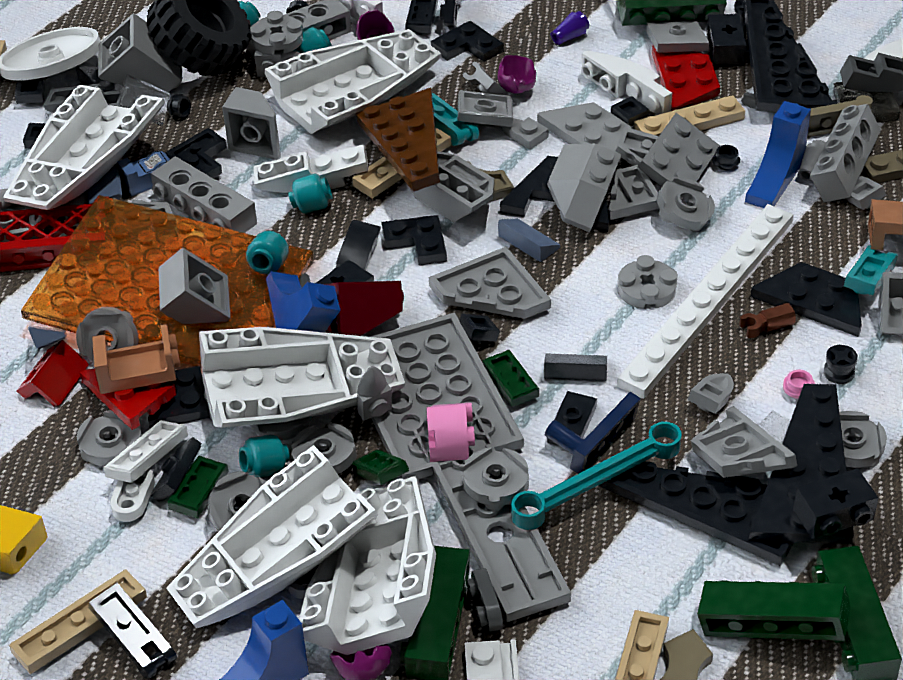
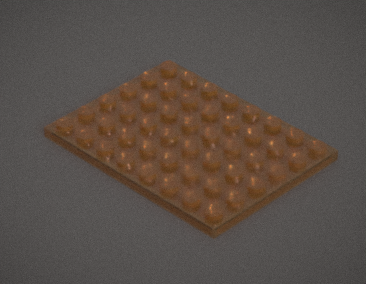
[21,195,313,368]

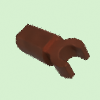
[739,303,796,338]

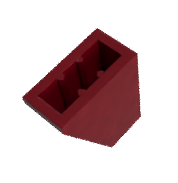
[324,281,404,336]

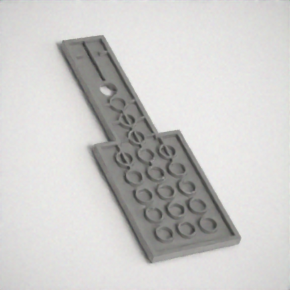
[371,312,571,622]

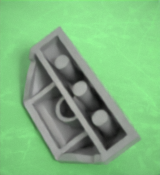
[547,143,621,233]
[408,151,495,223]

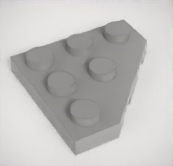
[429,247,551,319]

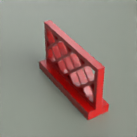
[0,202,108,272]

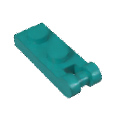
[432,93,479,146]
[844,245,898,296]

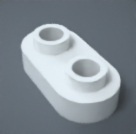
[110,468,155,522]

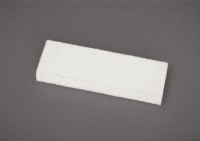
[104,420,188,483]

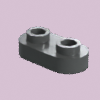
[466,568,503,633]

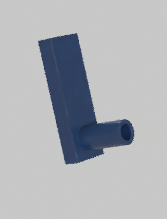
[544,391,641,474]

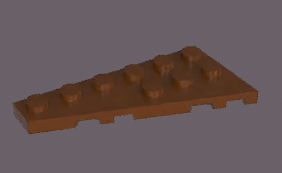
[355,87,440,192]

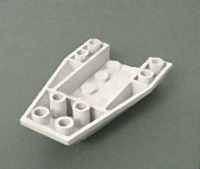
[265,29,441,134]
[3,85,165,210]
[199,327,405,428]
[167,445,378,628]
[299,476,436,655]

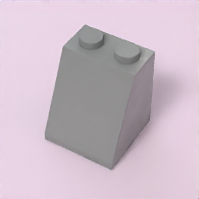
[98,13,183,95]

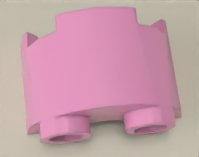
[426,403,475,462]

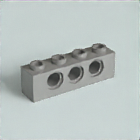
[246,0,351,59]
[810,104,881,202]
[151,156,257,242]

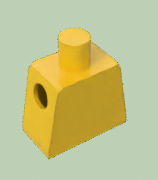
[0,505,48,575]

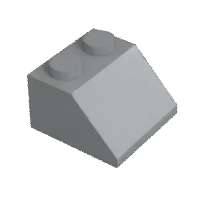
[222,87,281,160]
[159,248,231,324]

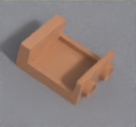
[868,199,903,250]
[92,324,181,394]

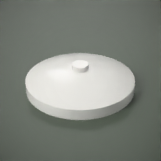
[0,27,101,80]

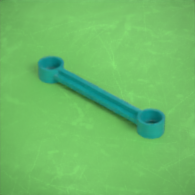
[511,422,682,530]

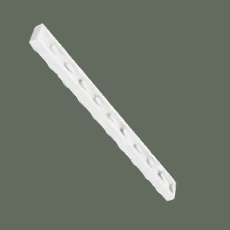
[617,204,793,399]

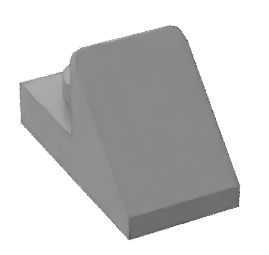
[878,272,903,335]

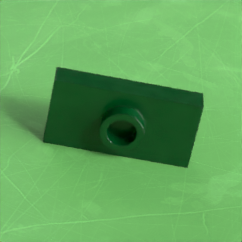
[482,350,539,407]
[351,449,409,485]
[167,456,229,519]

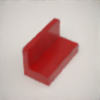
[16,340,89,407]

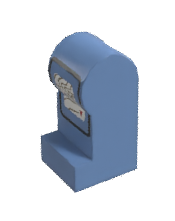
[117,151,170,197]

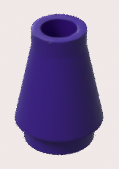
[550,11,590,45]

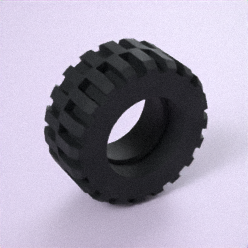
[147,0,251,76]

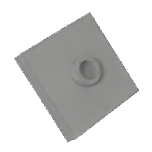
[646,21,709,53]
[457,90,513,127]

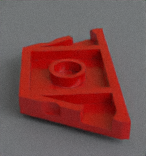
[652,45,720,111]
[80,368,176,430]

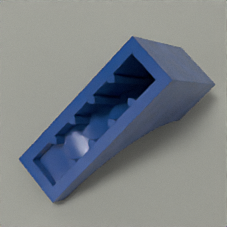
[745,101,811,208]
[266,271,340,332]
[219,600,309,680]

